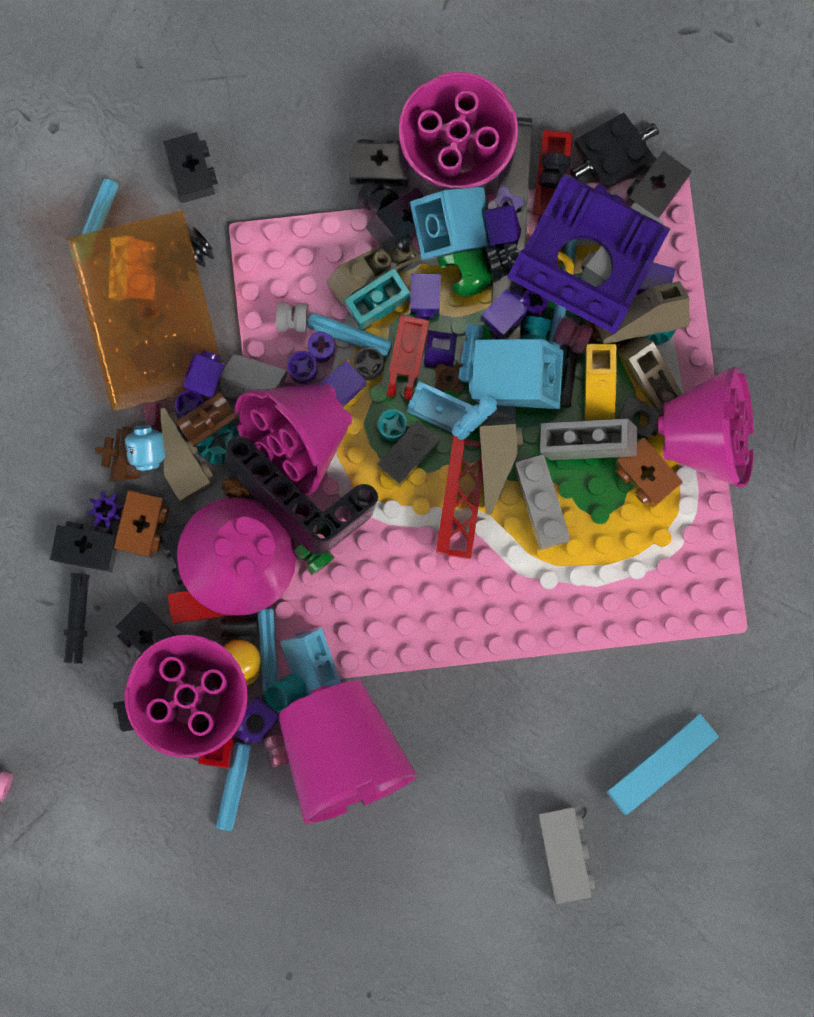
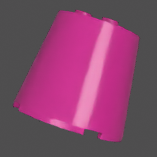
[278,680,417,824]

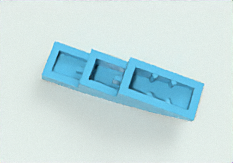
[606,714,719,816]

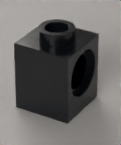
[618,397,661,440]

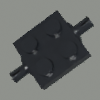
[570,112,659,189]

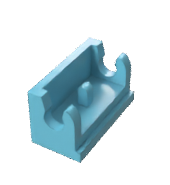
[406,381,473,433]
[280,627,341,696]

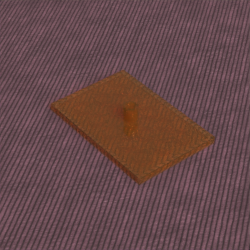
[66,210,221,412]

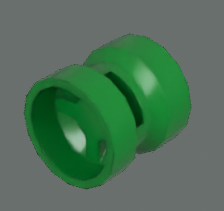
[294,534,335,575]

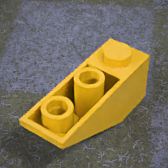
[584,344,616,421]

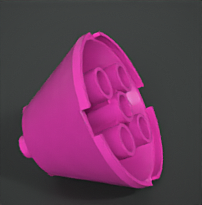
[399,72,518,189]
[658,367,754,487]
[235,384,352,496]
[177,497,296,615]
[125,635,248,758]

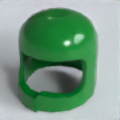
[437,248,492,297]

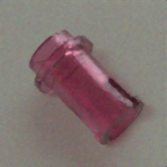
[140,402,162,433]

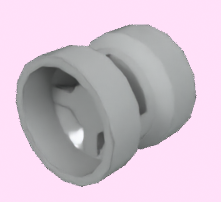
[276,302,308,332]

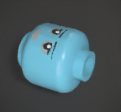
[125,425,165,471]

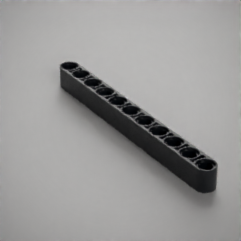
[485,117,532,421]

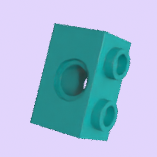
[344,268,410,330]

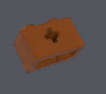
[614,437,683,508]
[114,490,169,558]

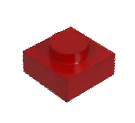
[198,738,235,769]

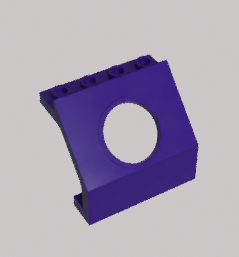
[507,173,671,334]

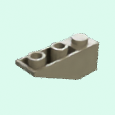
[326,243,421,305]
[595,281,690,344]
[160,407,213,504]

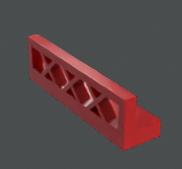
[436,436,483,559]

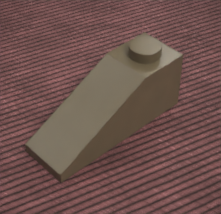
[616,337,683,417]
[479,419,523,515]

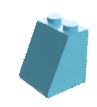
[410,187,493,260]
[469,339,563,409]

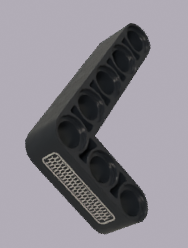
[224,436,378,555]

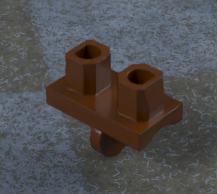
[176,392,238,447]
[94,427,141,482]

